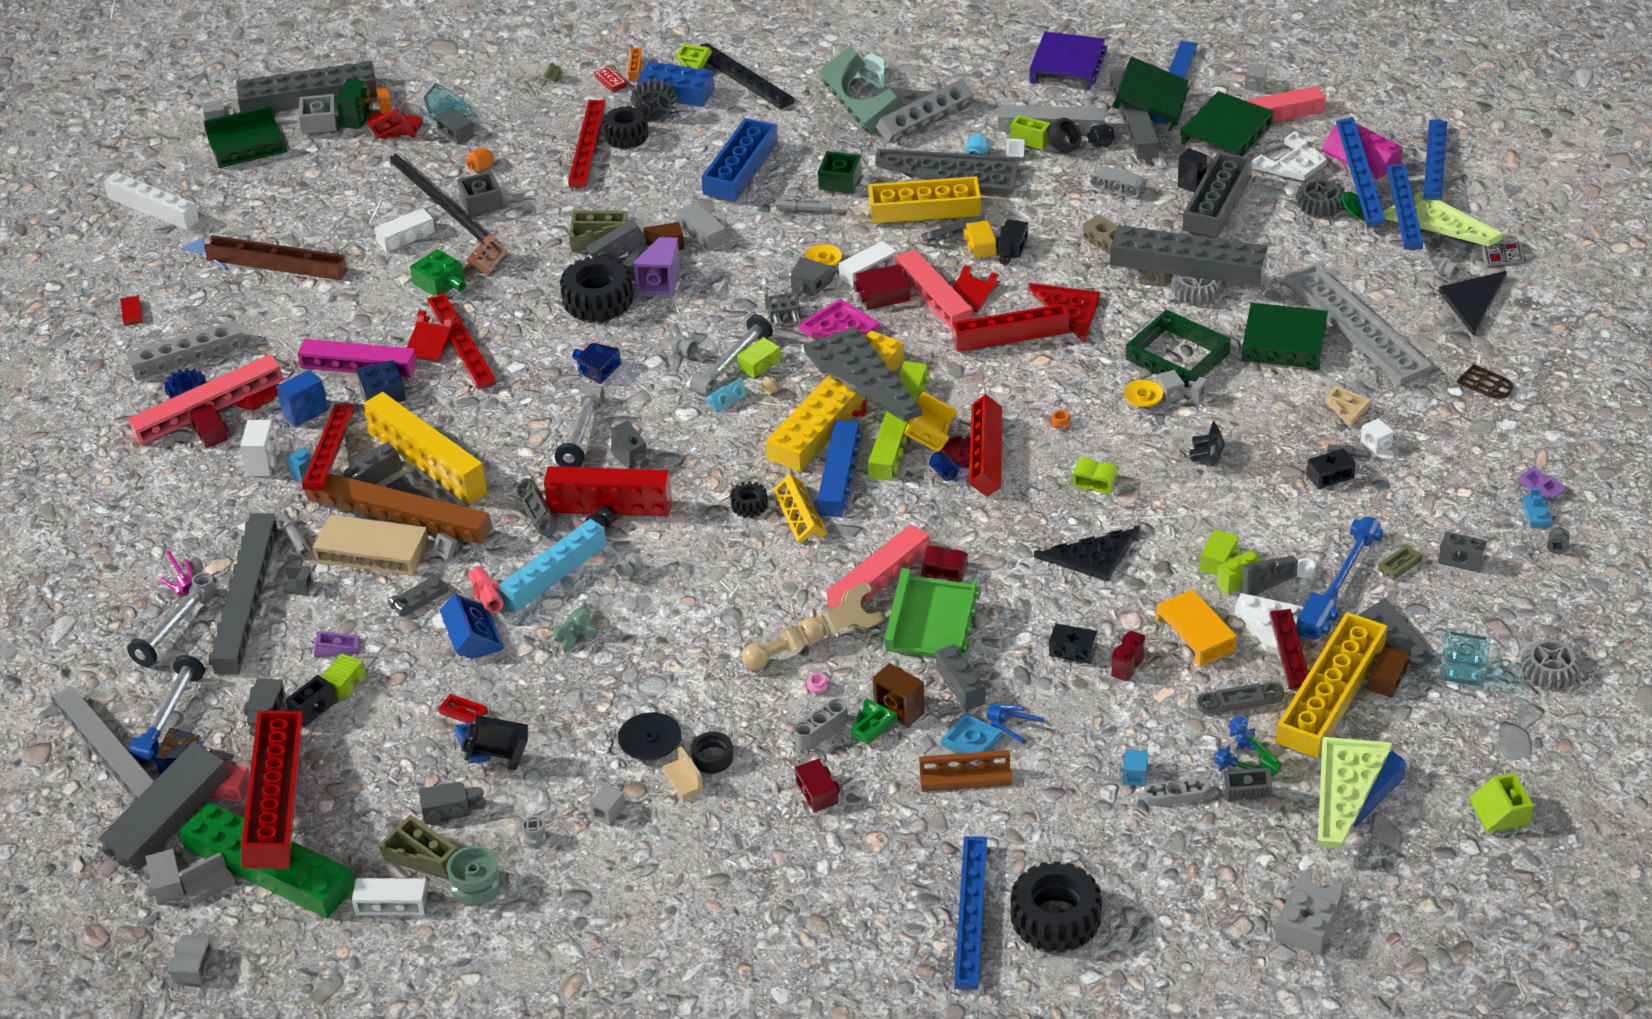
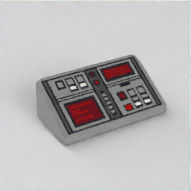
[1481,241,1524,267]

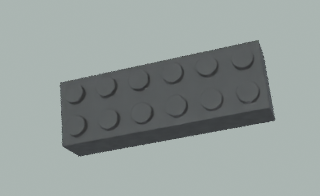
[1183,152,1253,238]

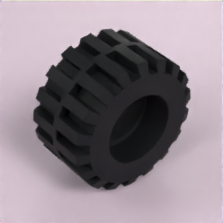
[603,106,649,149]

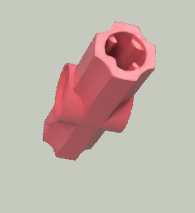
[468,566,504,613]

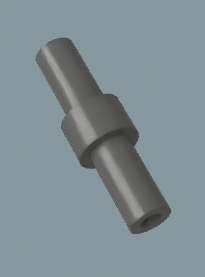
[1327,444,1369,459]

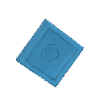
[941,713,1003,764]

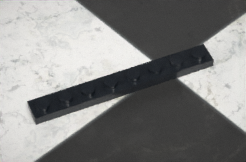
[700,42,794,110]

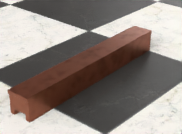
[204,235,348,281]

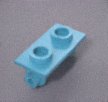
[706,378,747,412]

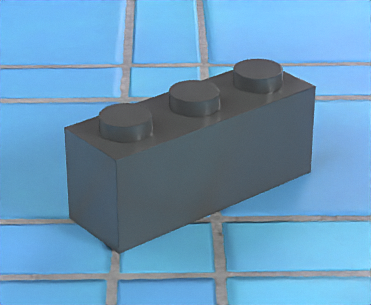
[586,218,647,260]
[936,644,985,711]

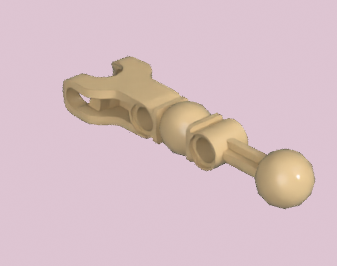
[741,582,885,671]

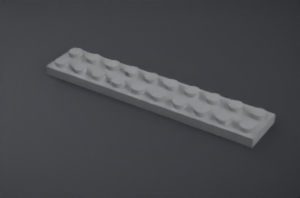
[1284,263,1433,385]

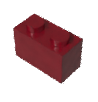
[189,404,229,448]
[794,758,840,813]

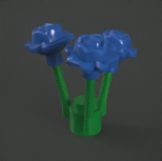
[1214,715,1282,777]

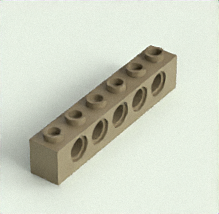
[1083,214,1173,287]

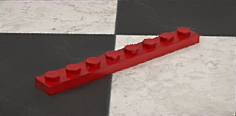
[568,100,606,188]
[427,293,496,390]
[302,404,355,492]

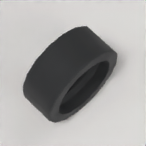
[1047,117,1082,154]
[691,731,733,774]

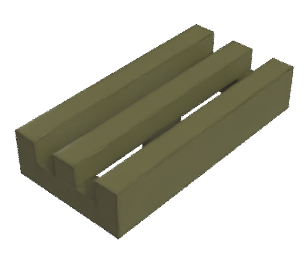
[1377,544,1423,581]

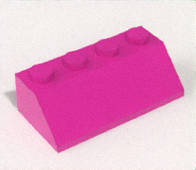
[1321,118,1403,180]

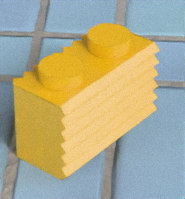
[963,220,996,258]

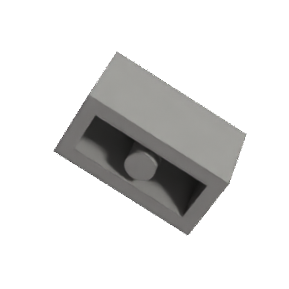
[143,849,185,904]

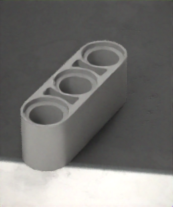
[1091,166,1146,199]
[794,698,848,751]

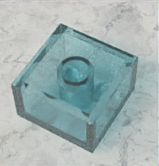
[1439,631,1491,687]

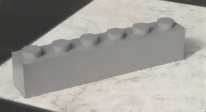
[998,105,1105,134]

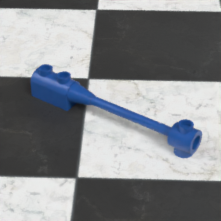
[1296,516,1383,640]

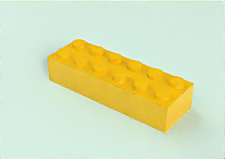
[868,176,981,224]

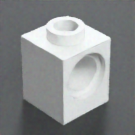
[1361,418,1394,454]

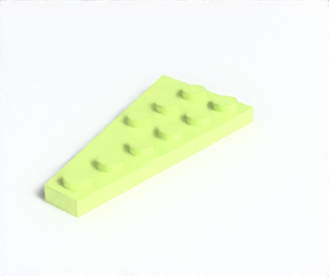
[1317,737,1392,849]

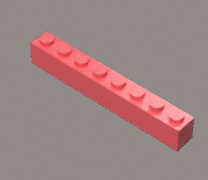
[127,354,284,445]

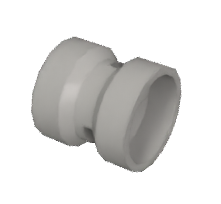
[671,334,698,359]
[615,552,644,581]
[522,816,547,848]

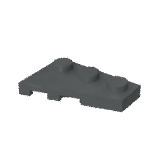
[1241,556,1298,596]

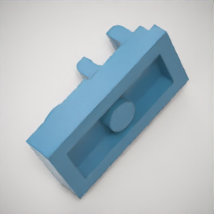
[1522,488,1552,528]

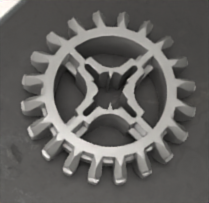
[1171,274,1223,305]
[1521,637,1582,690]

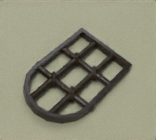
[1457,364,1513,399]

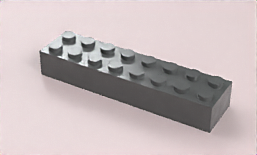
[236,61,377,112]
[1110,225,1268,287]

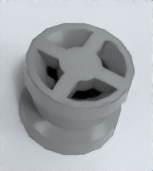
[1438,257,1461,280]

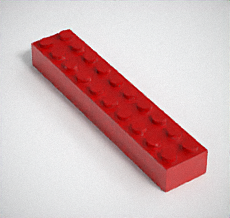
[241,711,303,869]

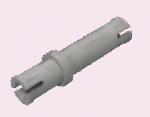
[776,197,831,213]
[276,510,312,558]

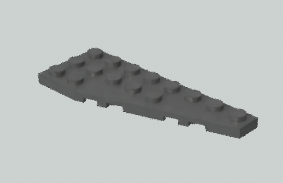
[875,148,1019,195]
[803,327,922,421]

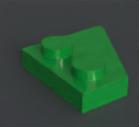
[851,698,898,744]

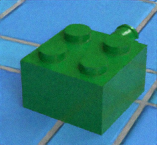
[410,249,467,296]

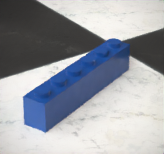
[817,420,862,517]

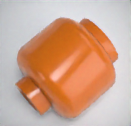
[466,147,494,173]

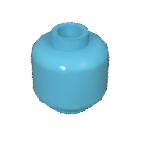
[965,134,990,155]

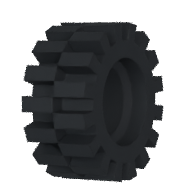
[730,481,768,518]

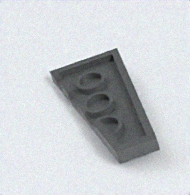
[1358,598,1433,671]

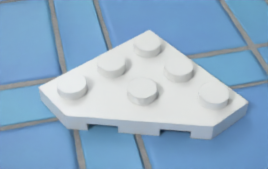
[1235,593,1303,654]

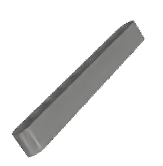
[51,686,154,802]

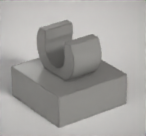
[1184,377,1207,405]
[433,532,461,560]

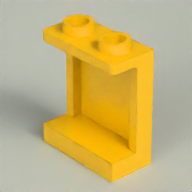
[904,392,957,453]

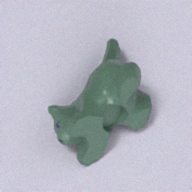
[552,602,597,651]

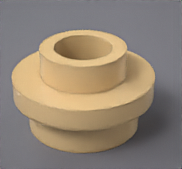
[760,377,778,395]

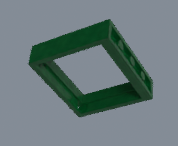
[1126,309,1231,388]

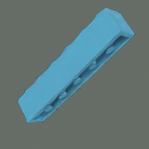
[499,519,607,612]

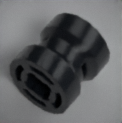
[585,506,614,527]

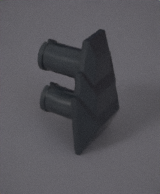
[1189,421,1225,466]

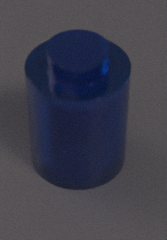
[929,451,959,481]

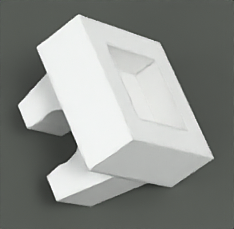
[1006,138,1025,158]

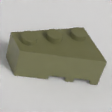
[569,210,629,252]
[378,814,458,879]

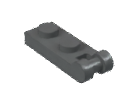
[388,575,449,617]

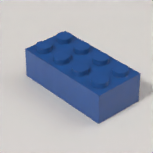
[637,61,715,107]

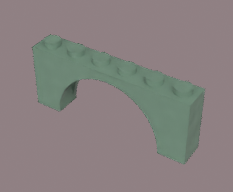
[818,46,904,134]

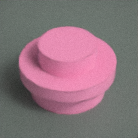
[807,673,829,693]

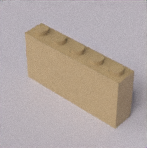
[312,515,429,576]

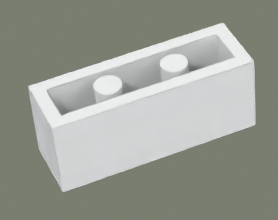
[374,208,435,253]
[839,241,897,288]
[352,878,429,916]

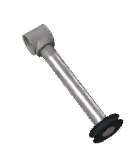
[690,314,773,397]
[554,385,604,467]
[127,572,216,667]

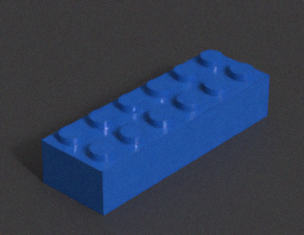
[701,118,778,202]

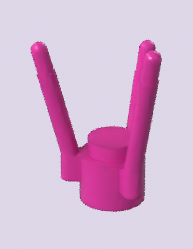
[160,550,194,595]

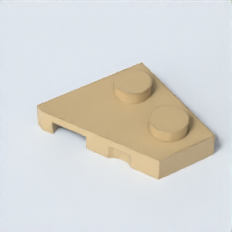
[1325,385,1371,426]

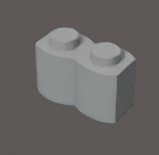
[168,935,213,984]

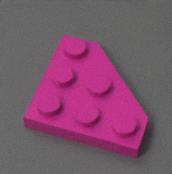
[799,298,880,338]

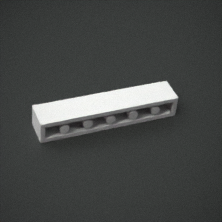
[104,172,199,230]

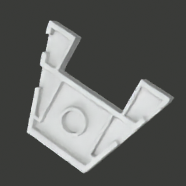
[1252,131,1327,181]

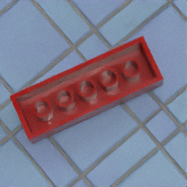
[544,466,672,517]

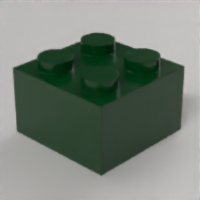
[335,79,373,129]
[818,151,862,193]

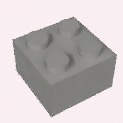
[299,94,337,134]

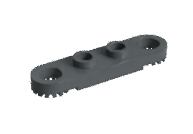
[921,213,989,242]
[517,478,556,537]
[1197,681,1284,714]

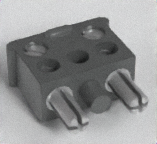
[765,292,801,327]

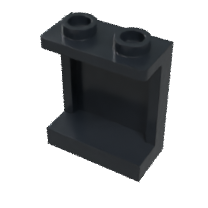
[461,715,528,770]

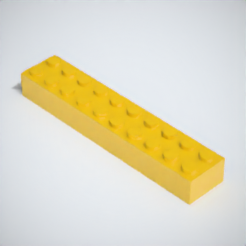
[765,331,904,472]

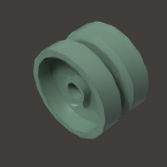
[446,845,502,906]

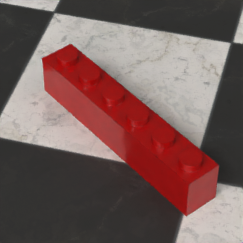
[952,303,1069,352]
[969,394,1002,497]

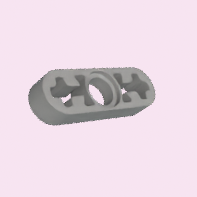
[1143,778,1209,806]

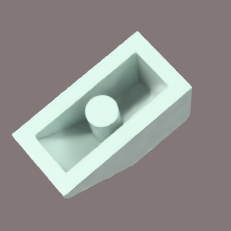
[858,53,884,88]

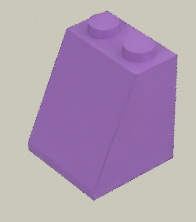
[634,237,681,295]

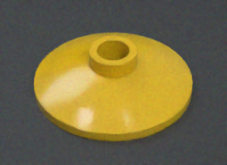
[805,244,842,267]
[1123,380,1163,407]

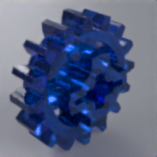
[164,368,207,399]

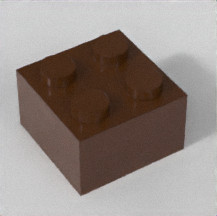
[873,663,925,728]

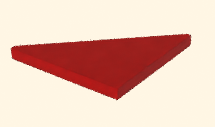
[1028,283,1100,342]

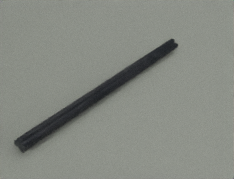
[390,153,487,244]

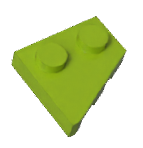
[676,44,712,69]

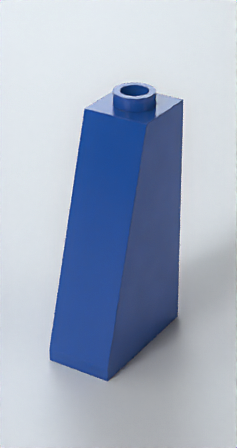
[1353,749,1406,827]

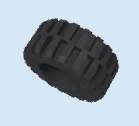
[560,256,633,322]
[1011,861,1102,953]

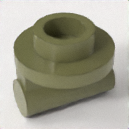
[543,63,563,82]

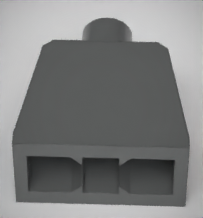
[790,257,833,296]
[611,420,650,469]

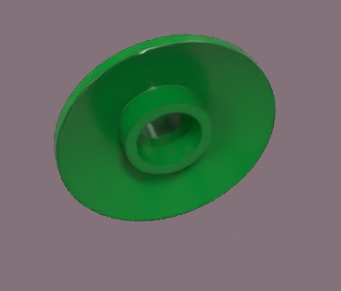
[1342,191,1365,221]

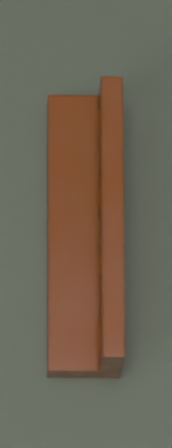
[919,750,1012,792]

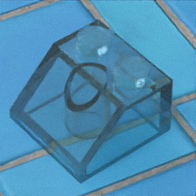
[423,82,469,121]

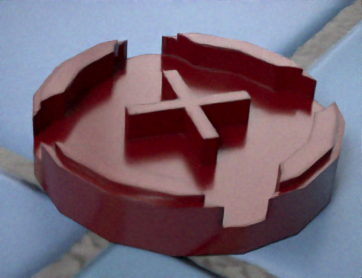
[941,436,970,468]

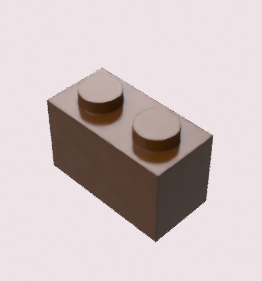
[1365,646,1409,698]

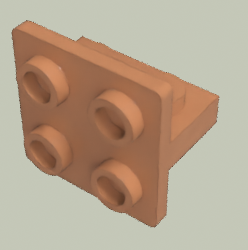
[464,230,507,275]

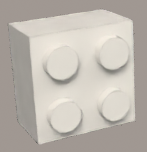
[240,420,280,476]

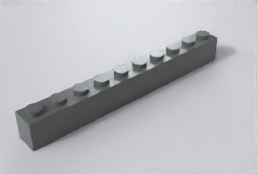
[208,513,278,674]

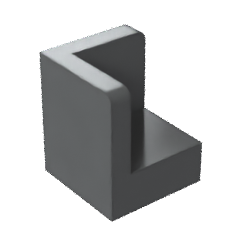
[283,564,314,596]

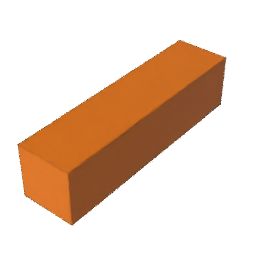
[628,48,643,81]
[376,86,392,114]

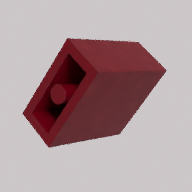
[853,264,910,310]

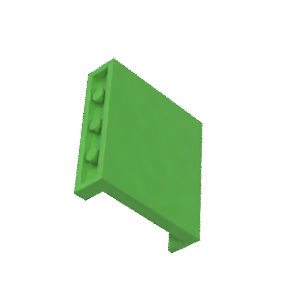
[884,568,981,658]

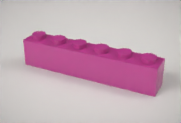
[297,339,417,378]

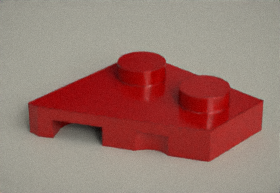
[368,108,416,139]

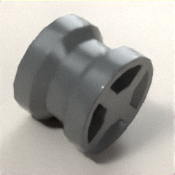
[1547,527,1570,554]

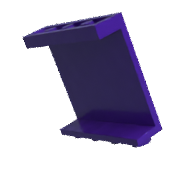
[1029,31,1107,91]

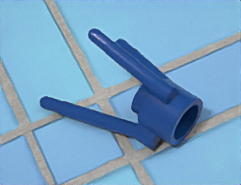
[987,702,1044,743]

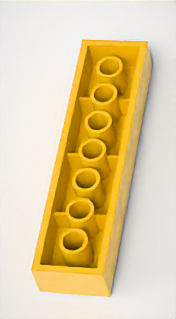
[364,392,487,505]
[1276,612,1387,758]

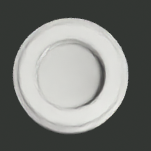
[1297,558,1316,578]

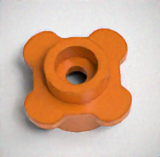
[1051,410,1071,428]

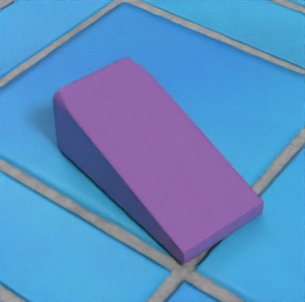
[314,631,359,656]

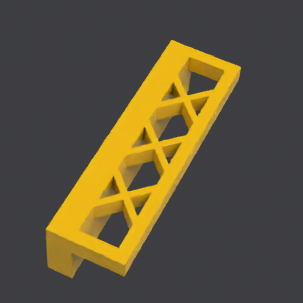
[773,474,828,544]

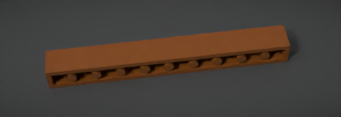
[305,473,493,544]

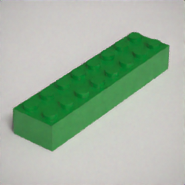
[179,802,355,919]

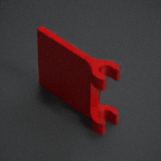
[953,265,1000,313]
[406,310,457,362]

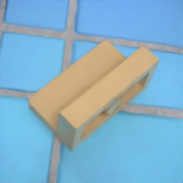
[662,746,703,801]

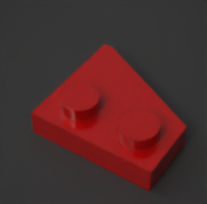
[236,383,279,411]

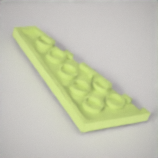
[1383,191,1502,246]

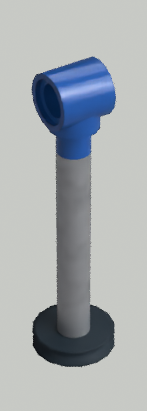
[129,655,205,762]

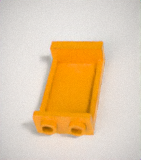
[1156,589,1237,667]

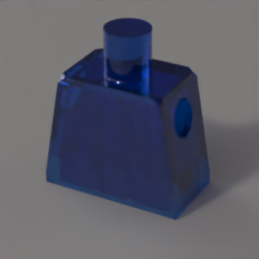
[572,343,621,384]

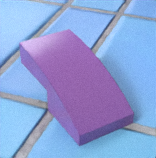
[1518,467,1566,501]

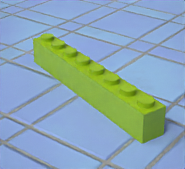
[868,361,930,481]

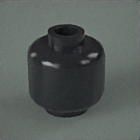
[1087,124,1115,148]

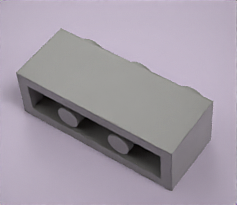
[677,202,727,251]

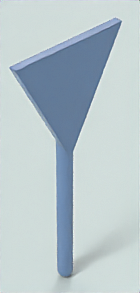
[180,237,227,270]

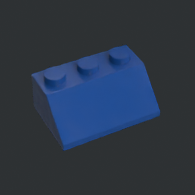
[440,593,504,659]

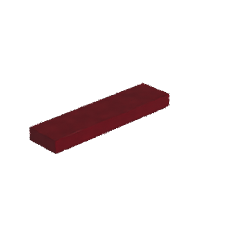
[1269,609,1309,689]

